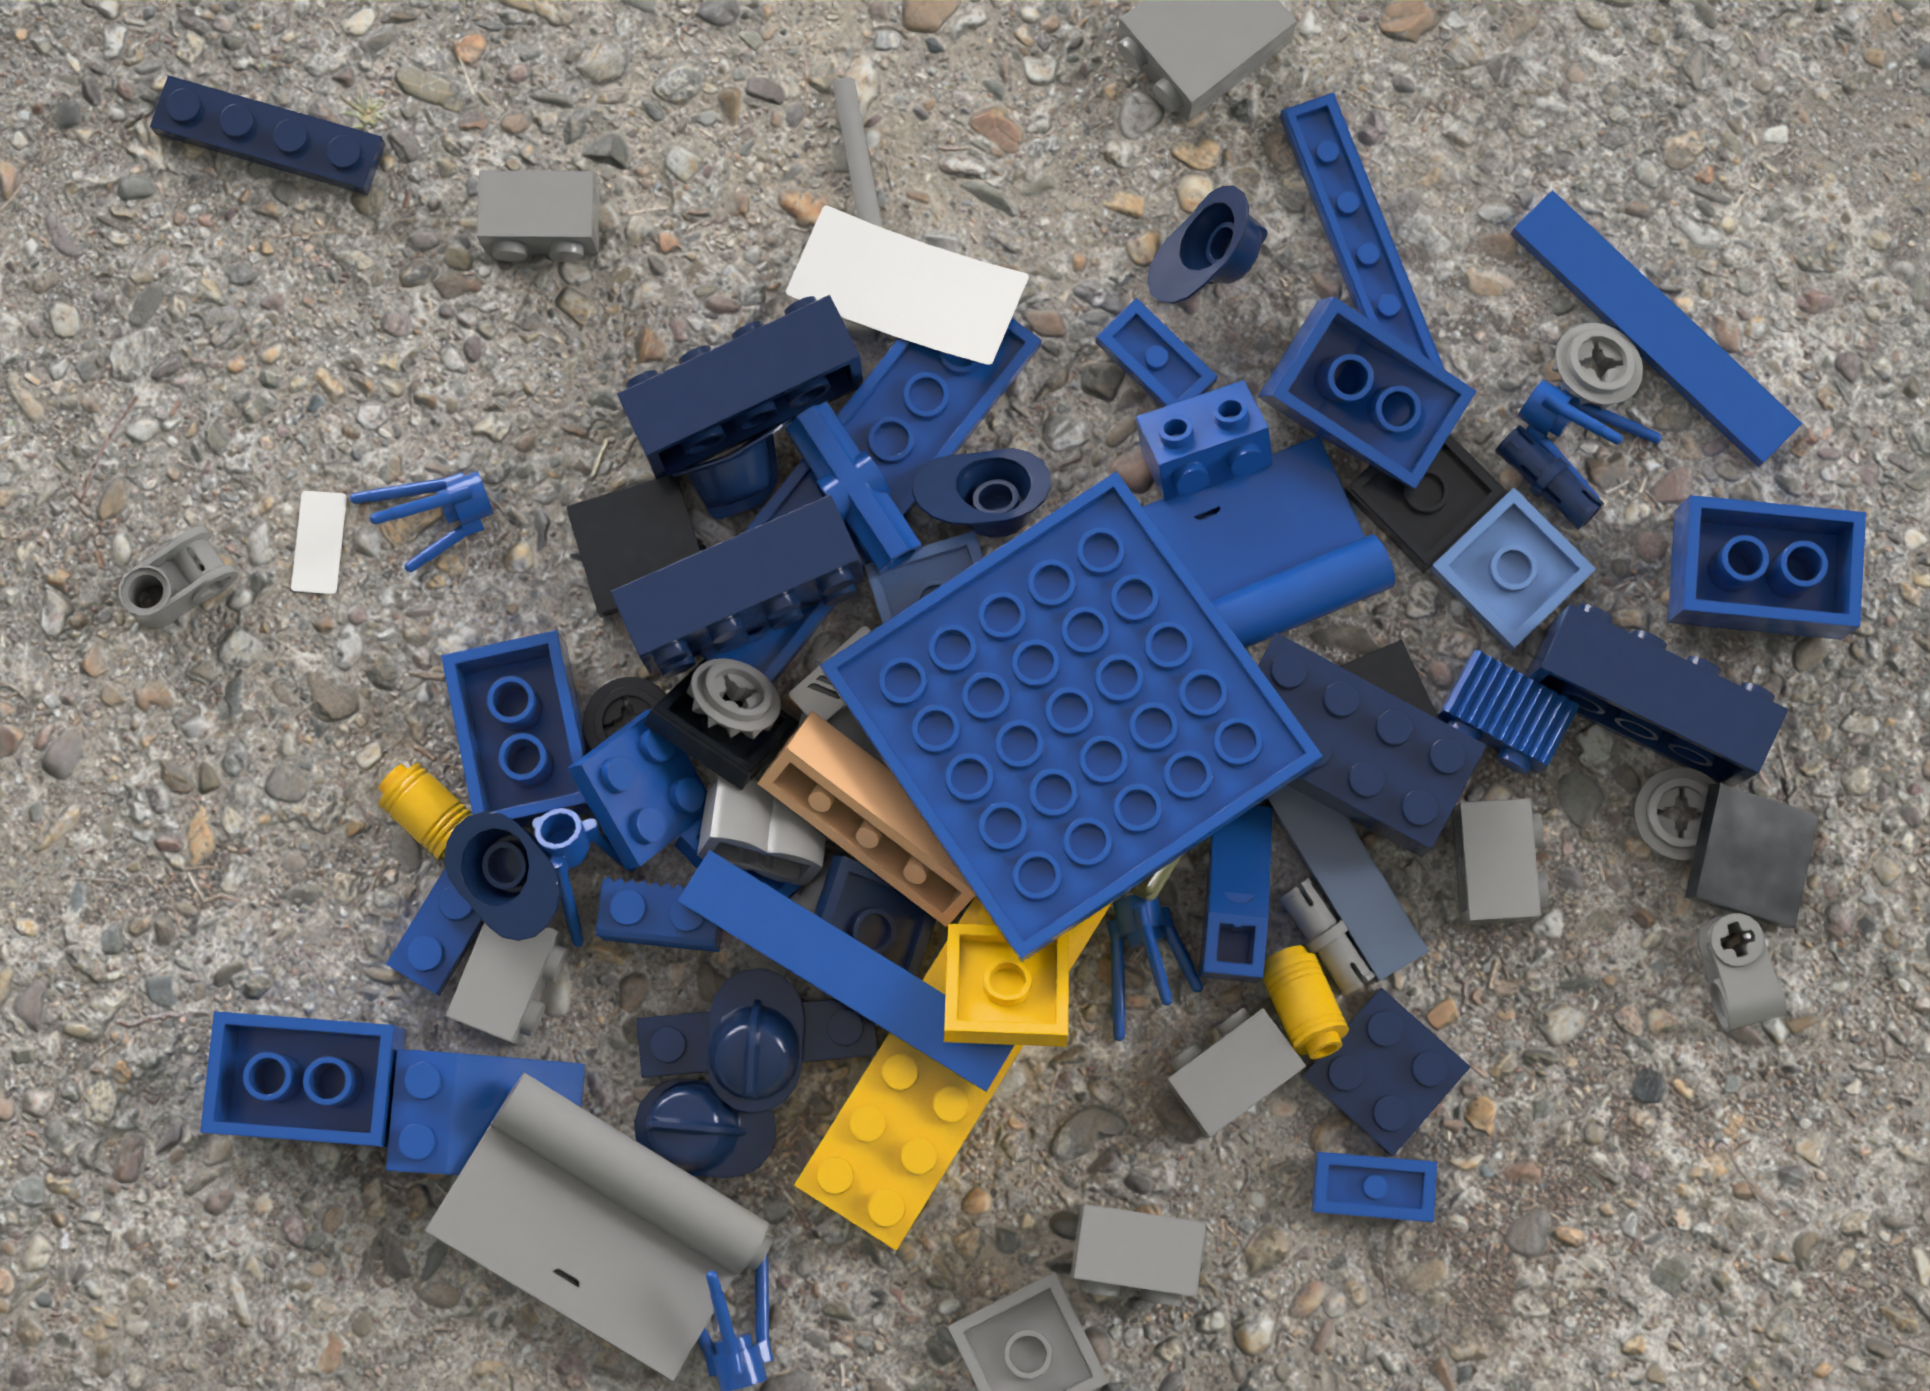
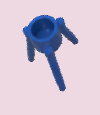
[1517,379,1662,500]
[350,471,494,572]
[532,808,637,947]
[1106,895,1203,1041]
[697,1253,774,1391]

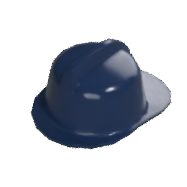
[1147,185,1268,304]
[671,414,798,519]
[912,448,1051,538]
[444,811,560,941]
[706,968,804,1113]
[634,1079,777,1178]

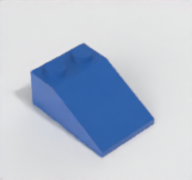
[1257,296,1477,489]
[386,1049,586,1175]

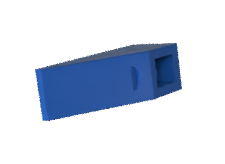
[1198,806,1273,983]

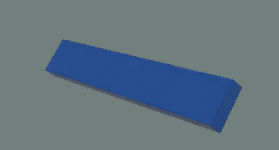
[1279,92,1445,370]
[1510,190,1802,468]
[677,850,1015,1092]

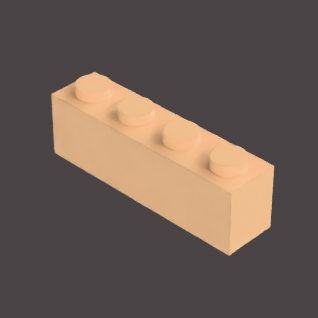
[757,711,975,927]

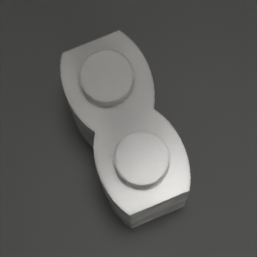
[697,776,826,885]

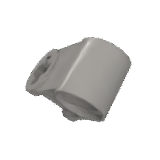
[118,526,238,628]
[1697,913,1787,1032]

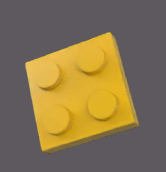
[944,923,1069,1047]

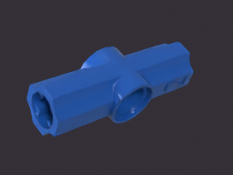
[785,401,922,575]

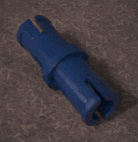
[1495,425,1605,530]

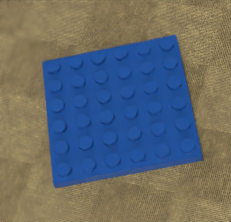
[820,471,1323,963]

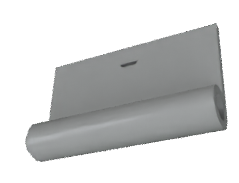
[424,1072,773,1381]

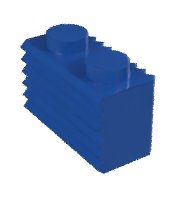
[1437,650,1580,775]
[596,876,722,952]

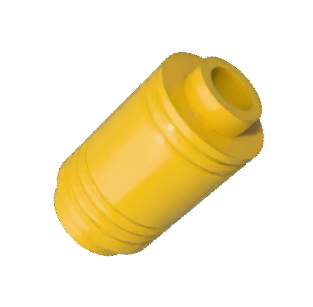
[378,763,473,861]
[1262,945,1349,1059]

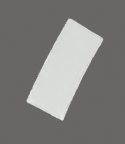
[786,205,1029,365]

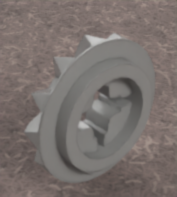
[1552,323,1643,411]
[687,658,781,739]
[1632,767,1715,861]

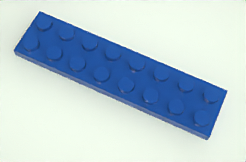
[700,318,1042,685]

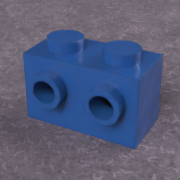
[1136,380,1273,502]

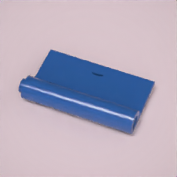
[1143,436,1395,648]

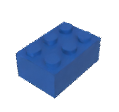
[1667,495,1866,640]
[441,630,592,828]
[200,1011,407,1147]

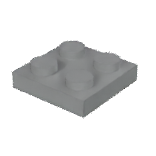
[947,1272,1109,1391]

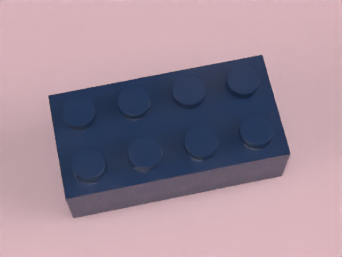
[617,294,863,479]
[610,494,864,678]
[1525,604,1788,787]
[1258,632,1487,858]

